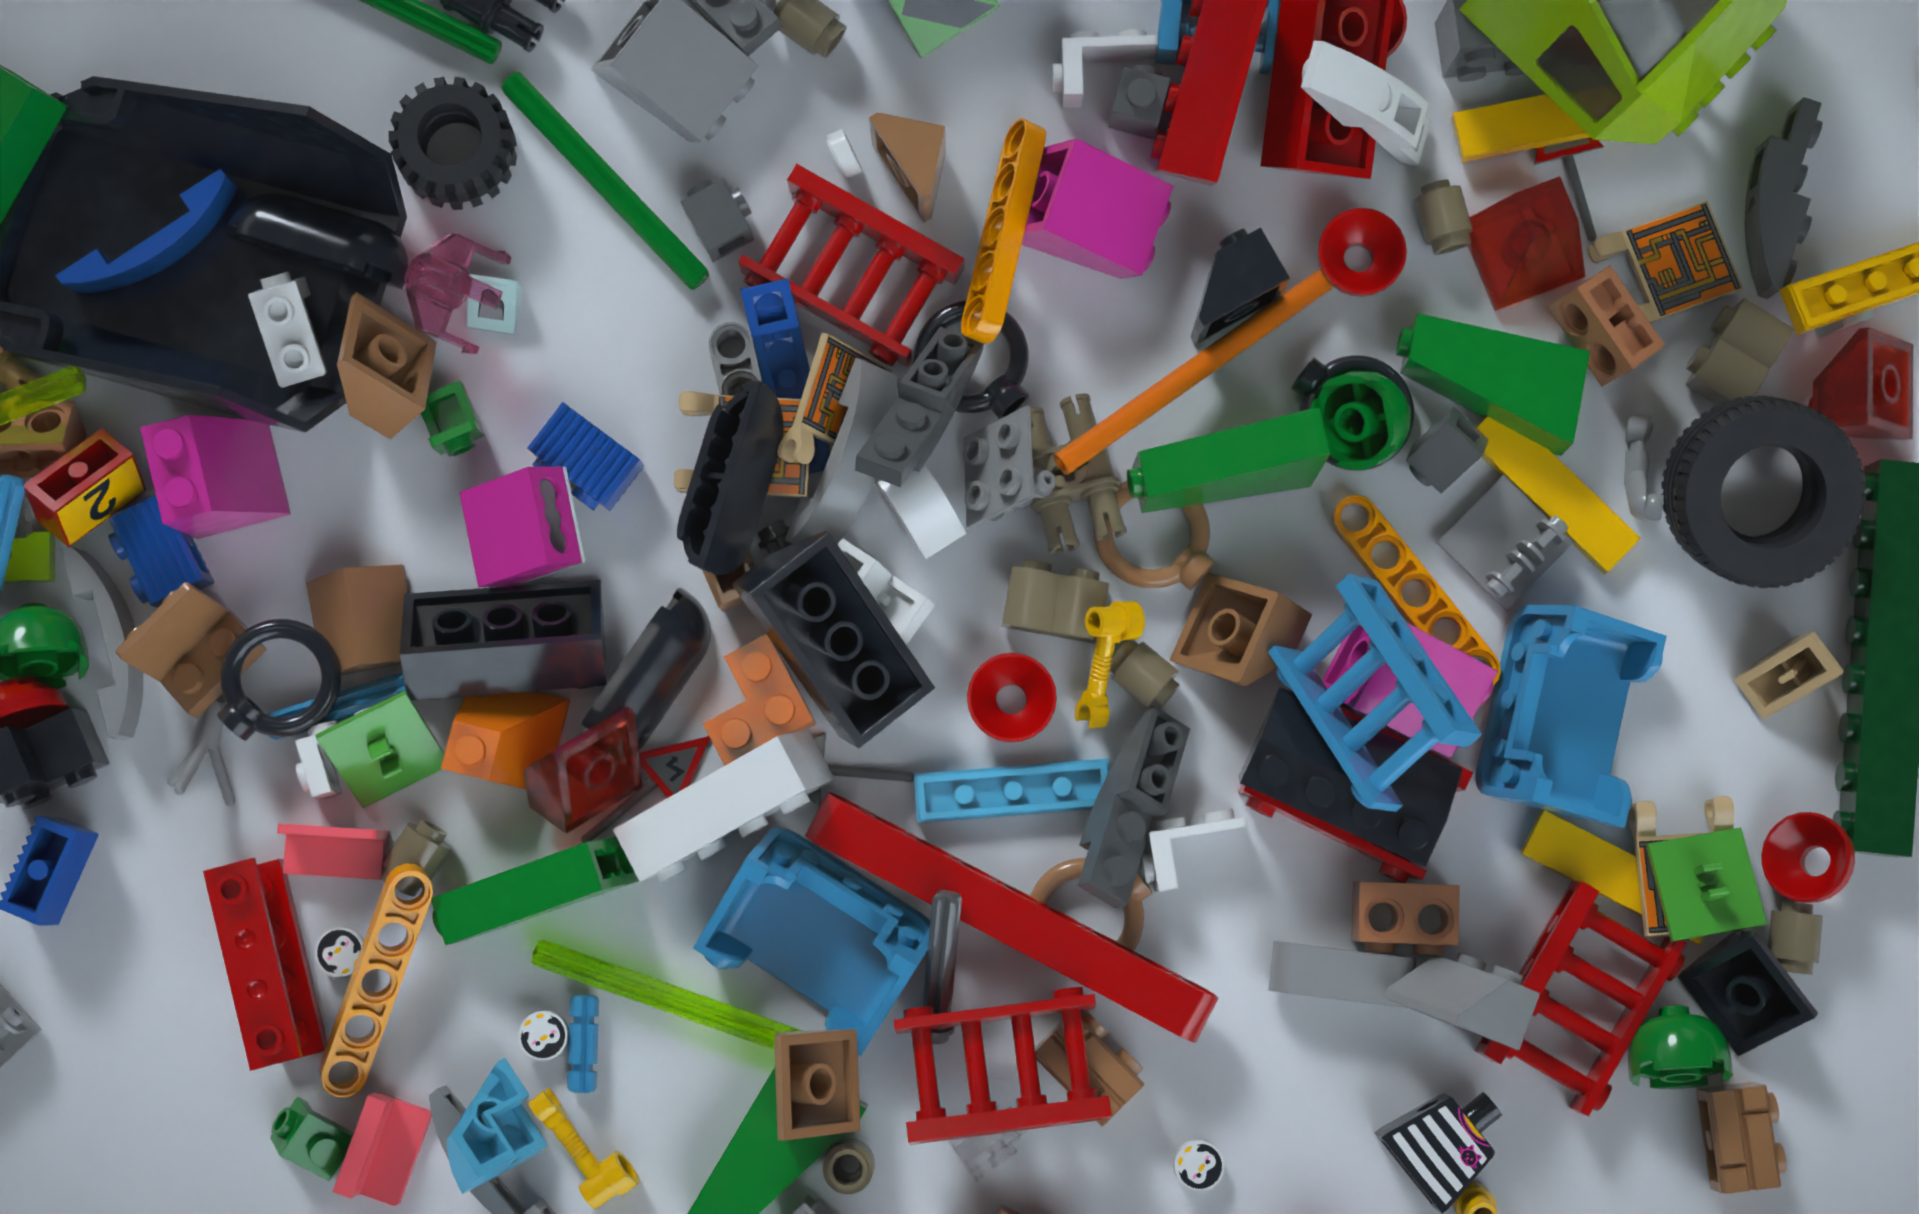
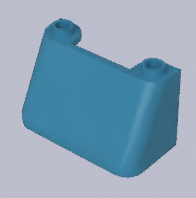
[1475,605,1667,828]
[693,827,930,1057]

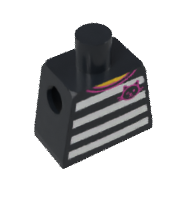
[1374,1092,1503,1214]

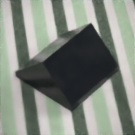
[1677,931,1818,1056]

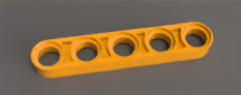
[961,118,1046,344]
[1331,495,1501,686]
[319,863,433,1098]

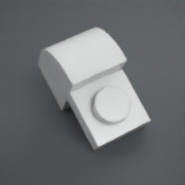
[874,464,967,560]
[838,538,935,645]

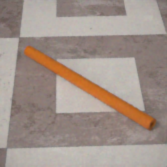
[1053,269,1333,475]

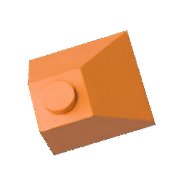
[441,692,571,794]

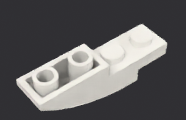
[1301,40,1431,165]

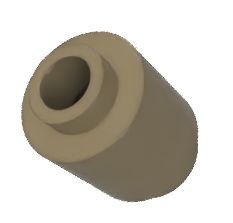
[773,0,847,58]
[1414,179,1473,255]
[1109,640,1180,708]
[381,820,450,897]
[1768,901,1823,975]
[823,1138,875,1194]

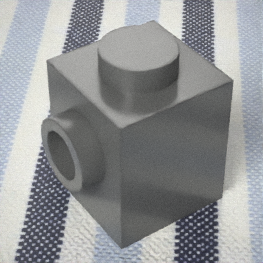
[1108,64,1171,140]
[680,178,754,262]
[1406,406,1488,494]

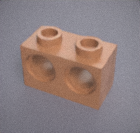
[1547,265,1666,387]
[0,401,87,478]
[1351,881,1460,955]

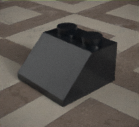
[1191,227,1290,345]

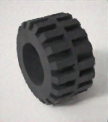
[388,77,517,210]

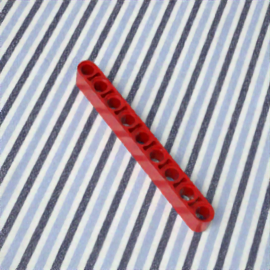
[805,791,1219,1043]

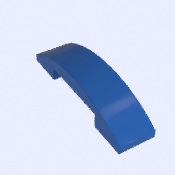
[55,168,238,293]
[740,278,830,474]

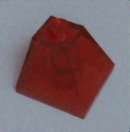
[1468,176,1586,312]
[1808,327,1914,440]
[524,706,643,834]

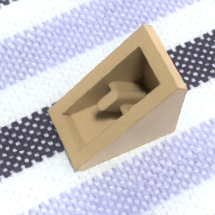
[1734,631,1844,719]

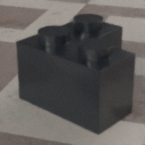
[0,708,110,809]

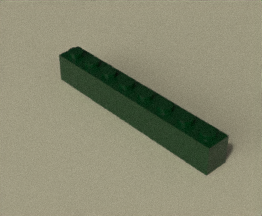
[1832,459,1919,858]

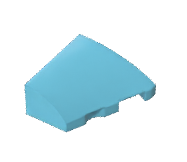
[447,1058,548,1194]

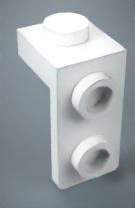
[1052,29,1158,108]
[248,271,327,387]
[295,708,368,799]
[1141,809,1248,892]

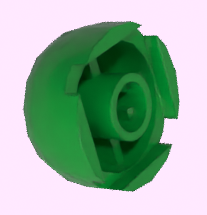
[1310,371,1410,471]
[0,602,89,689]
[1628,1005,1733,1089]

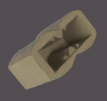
[1685,298,1794,406]
[1001,559,1109,643]

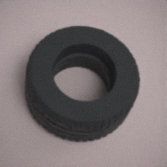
[1661,395,1866,588]

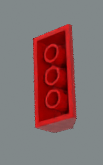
[1150,0,1268,186]
[1260,0,1395,179]

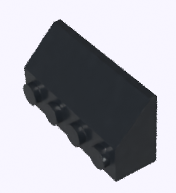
[732,530,935,749]
[400,579,607,700]
[1238,687,1463,867]

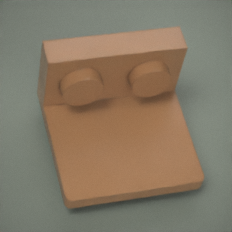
[115,582,267,719]

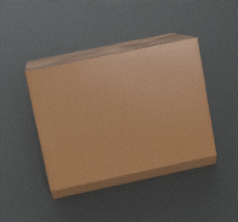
[869,112,946,222]
[306,564,409,675]
[774,1029,861,1141]

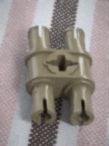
[1030,393,1127,554]

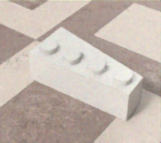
[613,728,835,883]

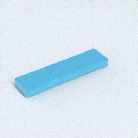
[914,758,1110,823]

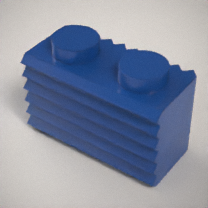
[527,402,645,512]
[108,494,215,608]
[0,816,99,926]

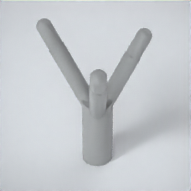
[167,701,234,806]

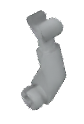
[1624,415,1664,521]

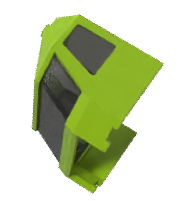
[1459,0,1787,145]

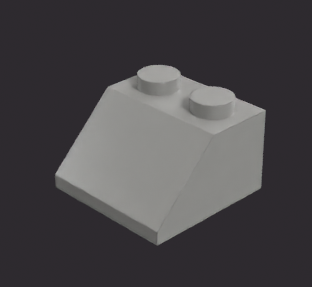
[1383,953,1540,1050]

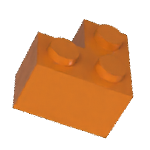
[702,634,816,766]

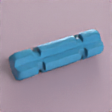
[567,994,599,1093]

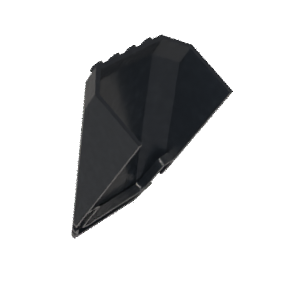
[0,76,407,433]

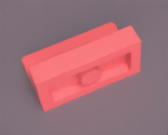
[277,824,389,880]
[332,1092,432,1206]

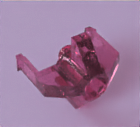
[405,233,512,354]

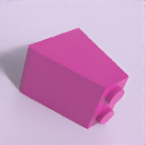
[1022,138,1174,279]
[140,415,291,539]
[1322,622,1498,759]

